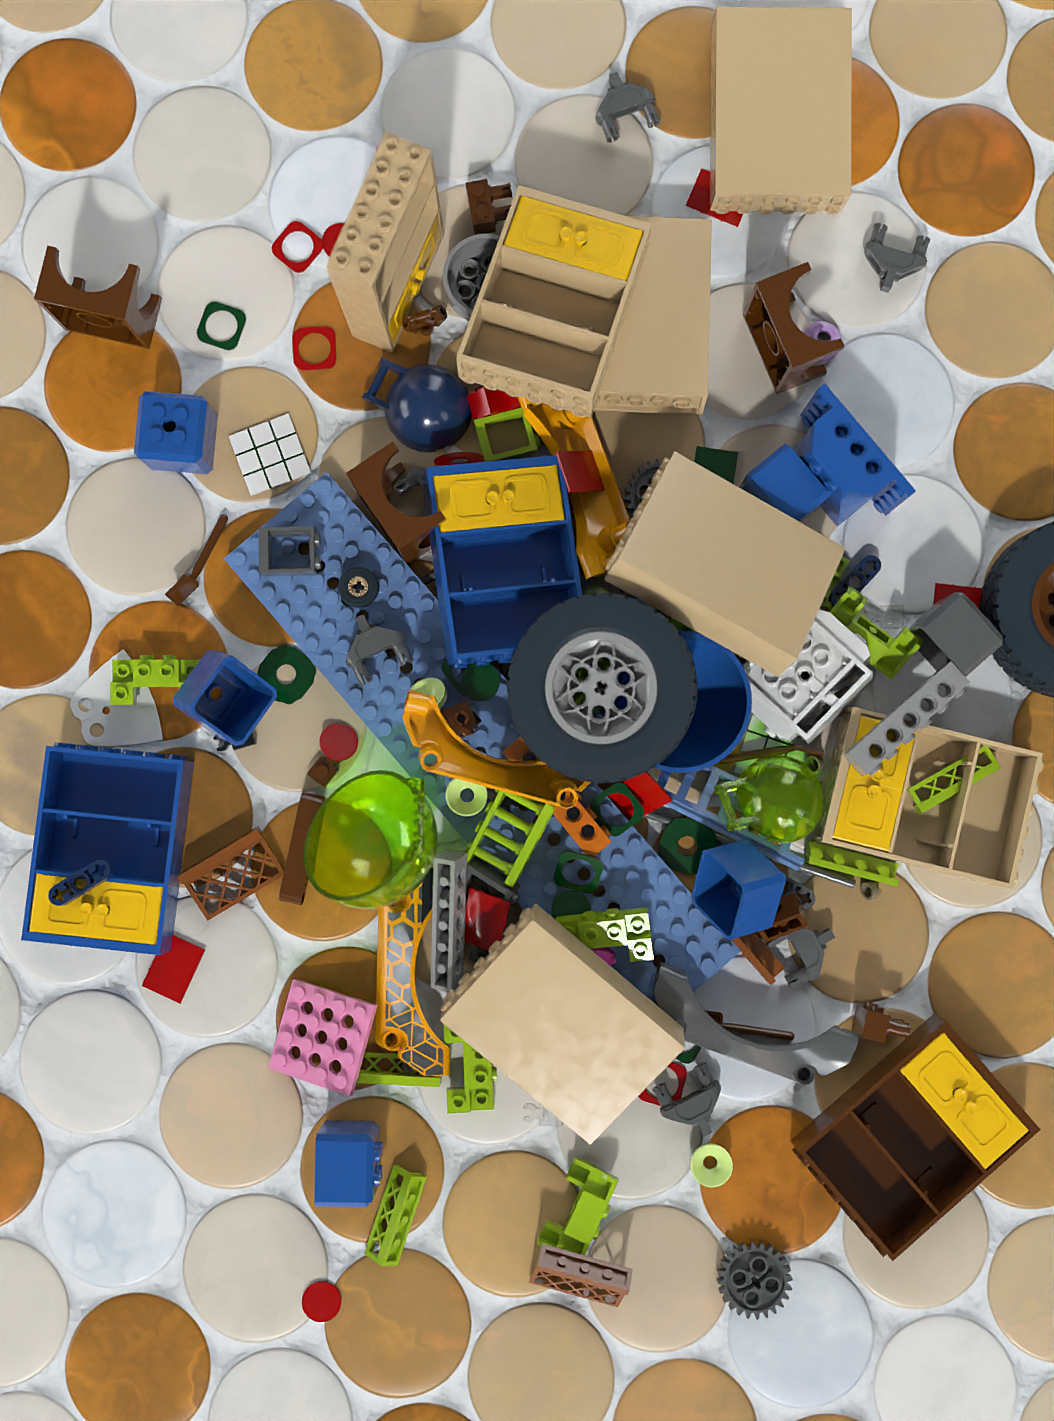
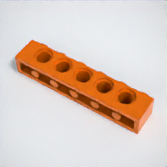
[502,737,611,857]

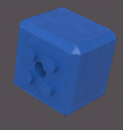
[134,391,218,474]
[739,443,830,522]
[173,650,277,746]
[691,839,786,940]
[314,1120,383,1207]

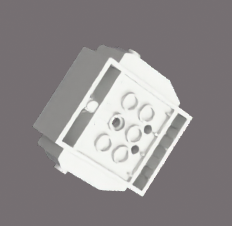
[732,609,873,744]

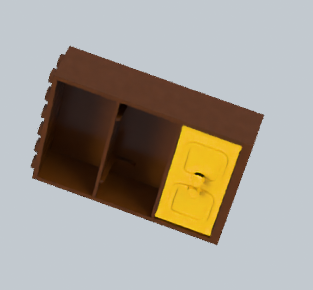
[790,1014,1041,1261]

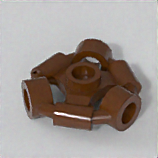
[402,305,447,336]

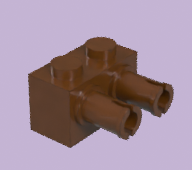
[465,179,512,235]
[440,701,478,738]
[851,1002,911,1043]

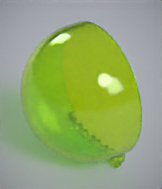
[304,770,438,909]

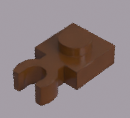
[307,756,342,788]

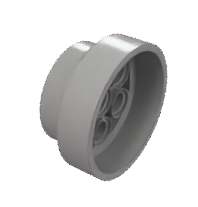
[443,234,500,321]

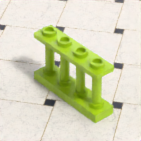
[465,790,557,887]

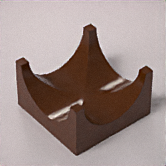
[34,245,162,349]
[742,262,845,394]
[346,441,446,565]

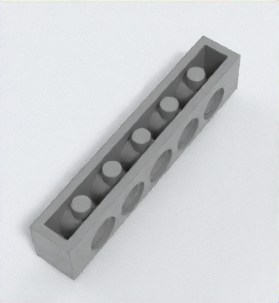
[843,661,970,776]
[431,849,467,992]

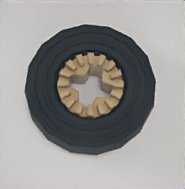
[338,567,379,608]

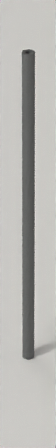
[644,811,856,888]

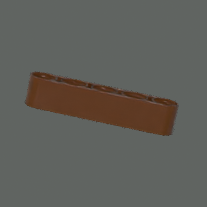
[279,792,326,906]

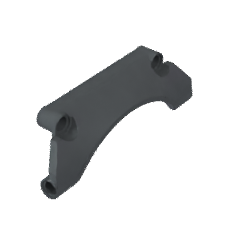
[652,962,859,1085]

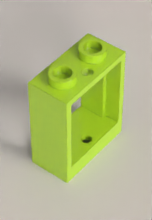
[474,408,541,462]

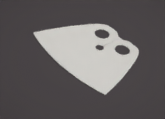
[70,649,163,746]

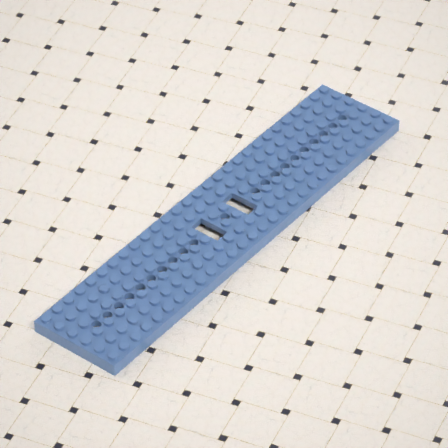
[224,472,741,1004]

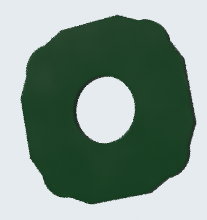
[257,645,316,704]
[658,817,716,874]

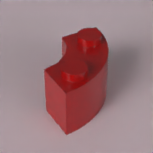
[467,386,521,420]

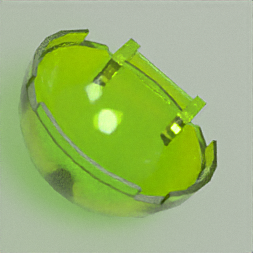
[714,755,825,843]

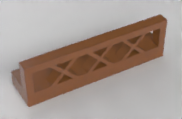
[731,933,785,985]

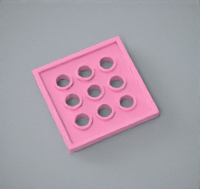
[268,979,378,1097]

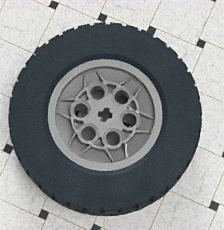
[507,593,698,783]

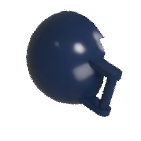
[362,358,472,453]

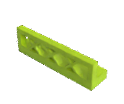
[907,746,1001,814]
[804,840,899,887]
[357,1051,442,1087]
[364,1165,427,1266]

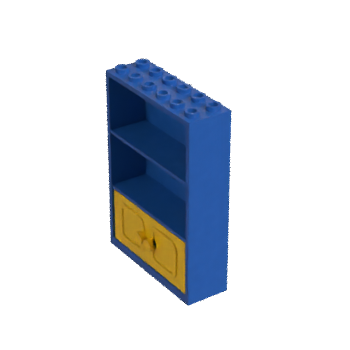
[421,455,582,669]
[21,742,194,955]

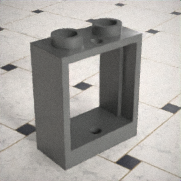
[259,526,321,577]
[465,856,521,918]

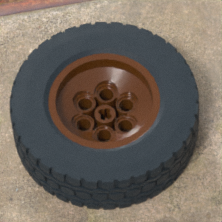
[979,521,1054,698]

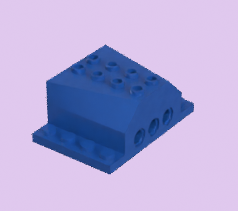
[792,384,916,527]

